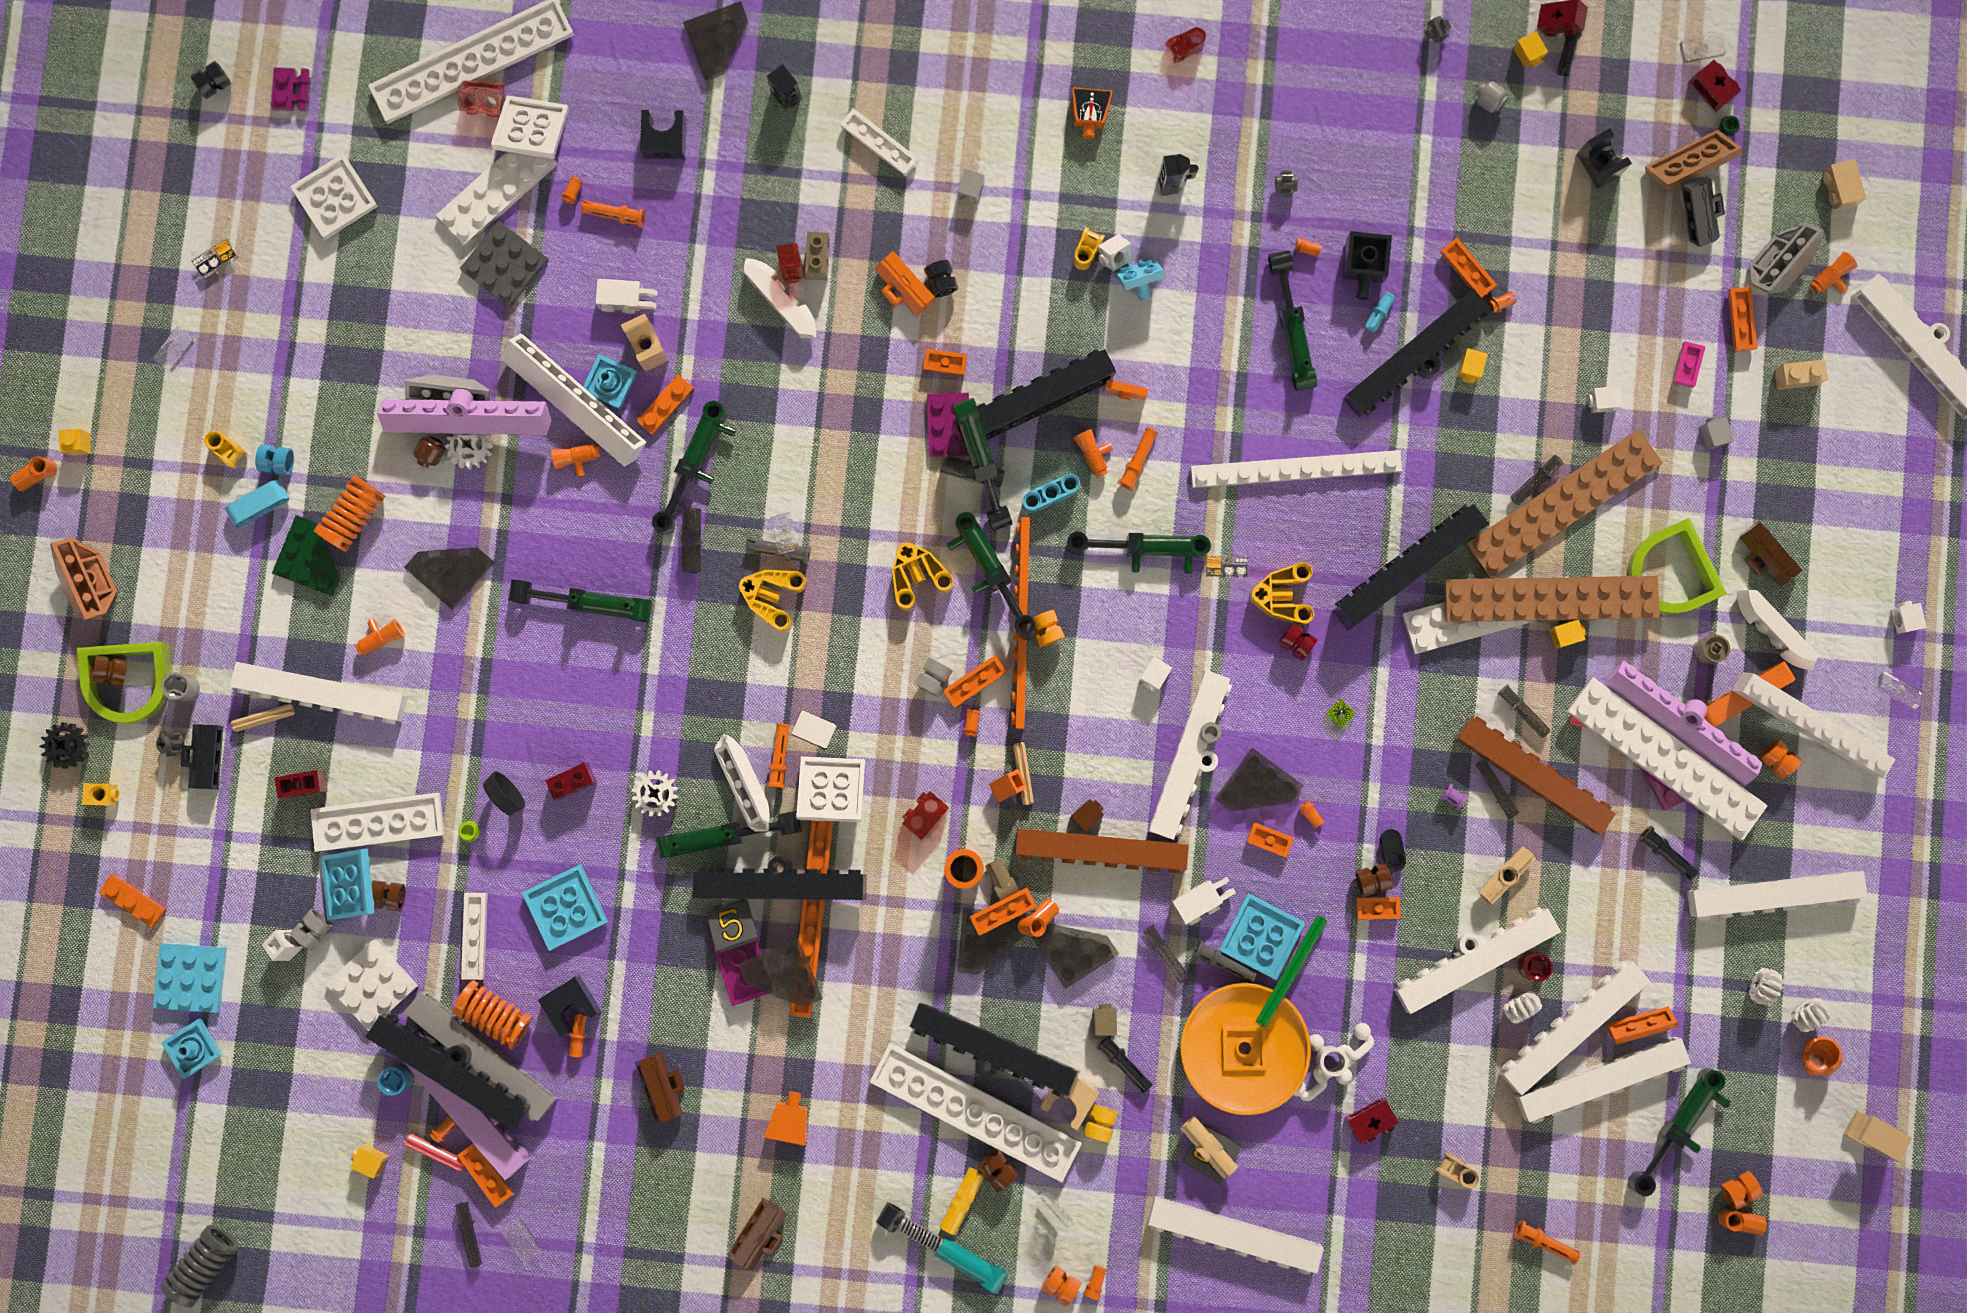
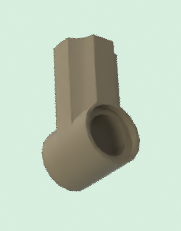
[985,858,1019,901]

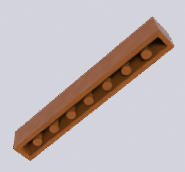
[1454,716,1616,835]
[1015,828,1189,874]

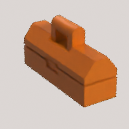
[875,251,935,317]

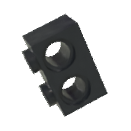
[766,64,802,110]

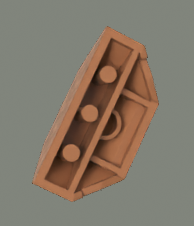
[50,537,117,621]

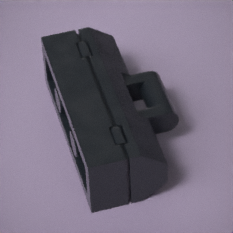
[1158,154,1199,196]
[1681,177,1725,247]
[180,724,224,790]

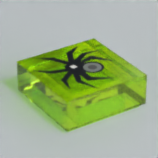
[1325,699,1356,729]

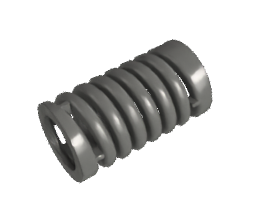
[161,1225,239,1308]

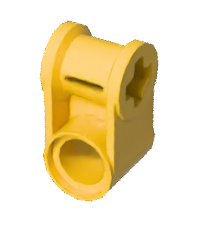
[1073,227,1105,270]
[204,431,248,469]

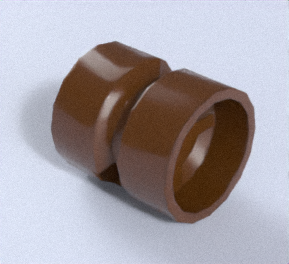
[89,655,127,687]
[1355,863,1393,897]
[371,880,406,911]
[977,1150,1018,1192]

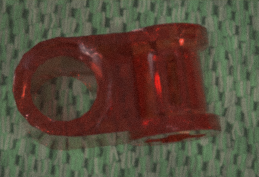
[1165,27,1206,63]

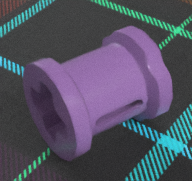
[1439,783,1468,811]

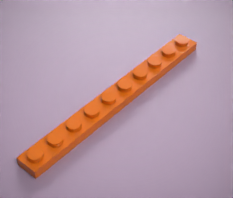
[1011,517,1030,730]
[790,820,834,1018]

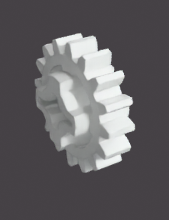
[445,433,493,470]
[632,770,679,817]

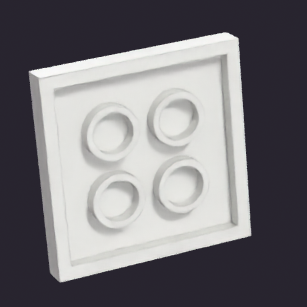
[491,96,569,159]
[290,154,378,240]
[796,757,865,822]
[326,939,418,1031]

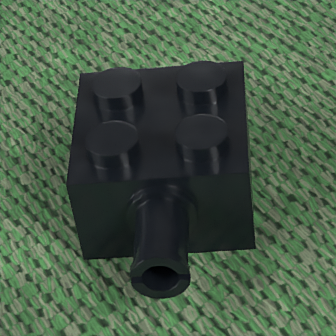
[1342,231,1392,300]

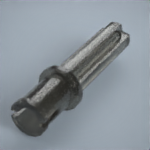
[1510,455,1564,505]
[1498,684,1550,738]
[1476,759,1520,819]
[1142,924,1189,983]
[454,1201,482,1268]

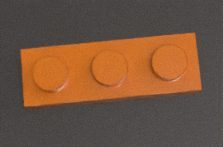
[1440,238,1497,298]
[1728,287,1757,352]
[636,375,695,436]
[943,655,1007,709]
[99,874,166,927]
[969,887,1037,936]
[1607,1006,1678,1045]
[457,1144,514,1208]

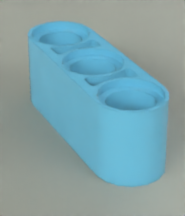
[1022,474,1080,513]
[225,480,290,528]

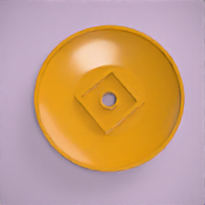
[1180,983,1311,1115]

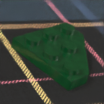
[272,515,340,597]

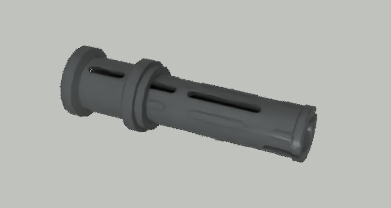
[745,537,811,564]
[1192,940,1257,983]

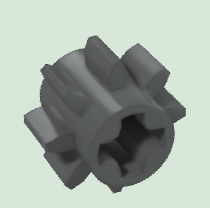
[1424,16,1452,43]
[1275,170,1298,197]
[156,729,184,757]

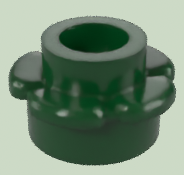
[1719,116,1740,136]

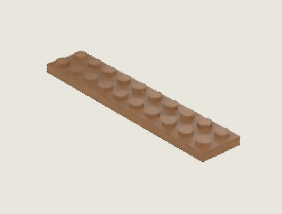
[1465,429,1663,579]
[1444,576,1660,622]

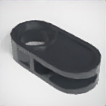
[1380,829,1406,871]

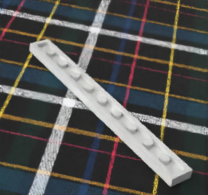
[1191,450,1402,488]

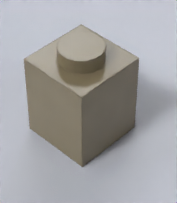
[1094,1004,1117,1036]

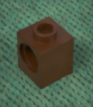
[1070,799,1104,832]

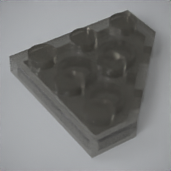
[683,1,749,81]
[404,547,495,609]
[1214,748,1304,812]
[957,908,1027,974]
[1032,923,1119,989]
[738,938,823,1007]

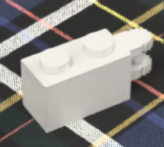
[596,279,657,314]
[1171,877,1236,925]

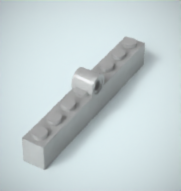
[404,991,558,1121]

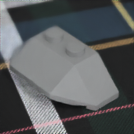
[1749,222,1824,294]
[405,375,490,401]

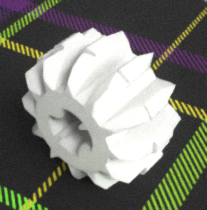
[1749,968,1784,1006]
[1503,991,1542,1023]
[1791,998,1831,1032]

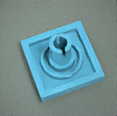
[1114,258,1165,300]
[583,354,638,410]
[161,1019,223,1079]

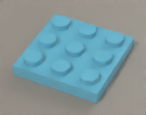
[321,849,374,921]
[522,864,608,951]
[1219,893,1305,980]
[153,943,227,1013]

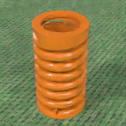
[313,475,386,552]
[944,849,984,889]
[451,980,533,1050]

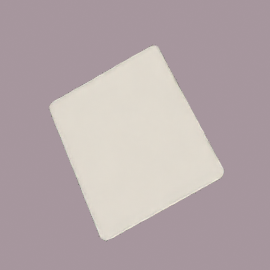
[792,711,836,748]

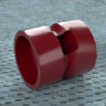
[1277,622,1318,662]
[1518,952,1553,982]

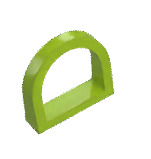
[1628,518,1727,615]
[77,642,171,724]

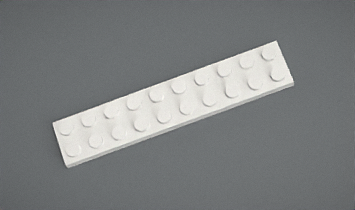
[368,0,574,124]
[1566,677,1767,840]
[870,1043,1082,1182]

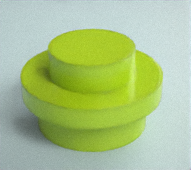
[458,821,480,842]

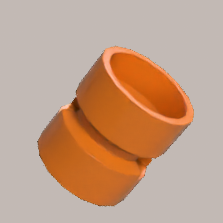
[1759,739,1802,779]
[1720,1171,1763,1211]
[1041,1265,1082,1307]

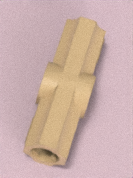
[1478,846,1536,905]
[1180,1116,1238,1179]

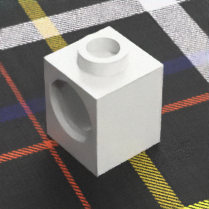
[1098,234,1133,271]
[1587,386,1622,413]
[1891,601,1927,634]
[1140,657,1172,692]
[262,930,304,961]

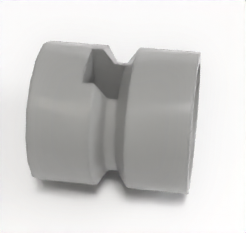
[915,658,953,697]
[161,672,200,702]
[290,909,333,950]

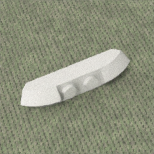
[744,258,816,339]
[1737,590,1817,670]
[714,734,770,831]

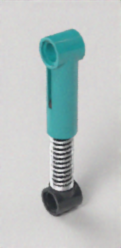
[876,1202,1009,1294]

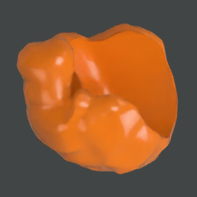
[1801,1036,1844,1077]

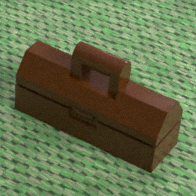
[1739,520,1802,586]
[635,1052,685,1123]
[728,1198,787,1270]

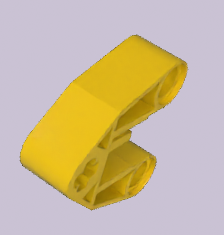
[892,542,954,611]
[1249,562,1314,626]
[739,570,807,632]

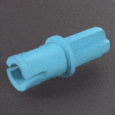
[1365,292,1396,332]

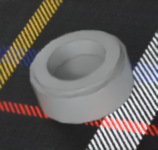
[1200,722,1222,744]

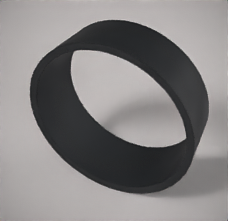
[483,771,525,816]

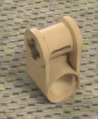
[1435,1151,1479,1189]

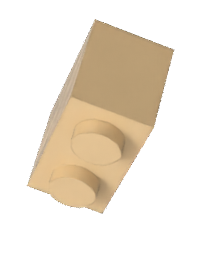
[1823,159,1867,210]
[1774,359,1828,390]

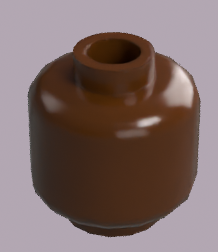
[413,435,445,468]

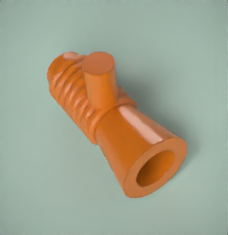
[1810,252,1857,294]
[1073,429,1113,478]
[551,443,601,477]
[355,619,405,656]

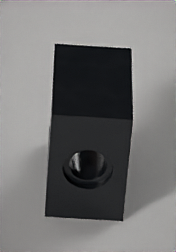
[640,110,687,159]
[1576,128,1632,189]
[538,975,602,1037]

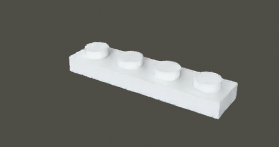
[840,108,918,177]
[461,893,488,980]

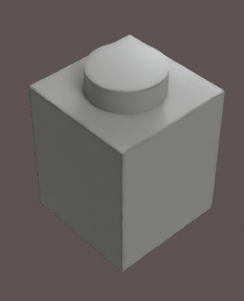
[957,168,985,204]
[1700,416,1734,451]

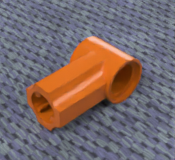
[10,457,57,492]
[1018,898,1059,937]
[1717,1208,1767,1236]

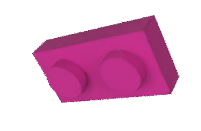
[1672,341,1705,388]

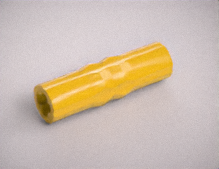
[939,1167,984,1235]

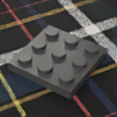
[459,220,549,308]

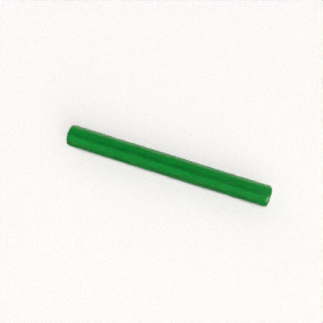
[1256,916,1327,1027]

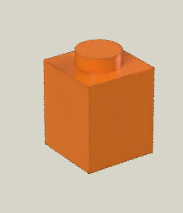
[989,769,1028,803]

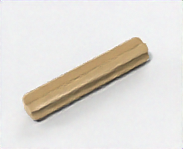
[231,704,295,732]
[1013,742,1034,805]

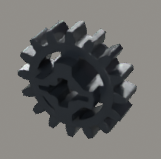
[40,722,90,769]

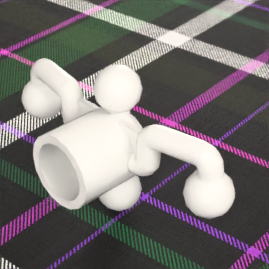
[1293,1023,1374,1101]

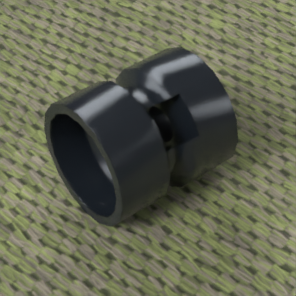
[190,61,232,99]
[924,260,959,298]

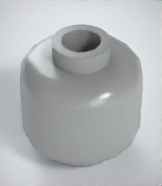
[1476,81,1508,113]

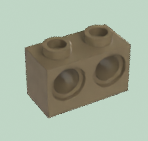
[805,232,830,280]

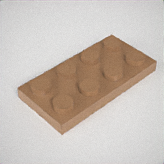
[1645,130,1742,191]

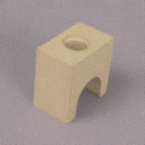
[621,314,669,372]
[1039,1078,1099,1130]
[1844,1111,1912,1162]

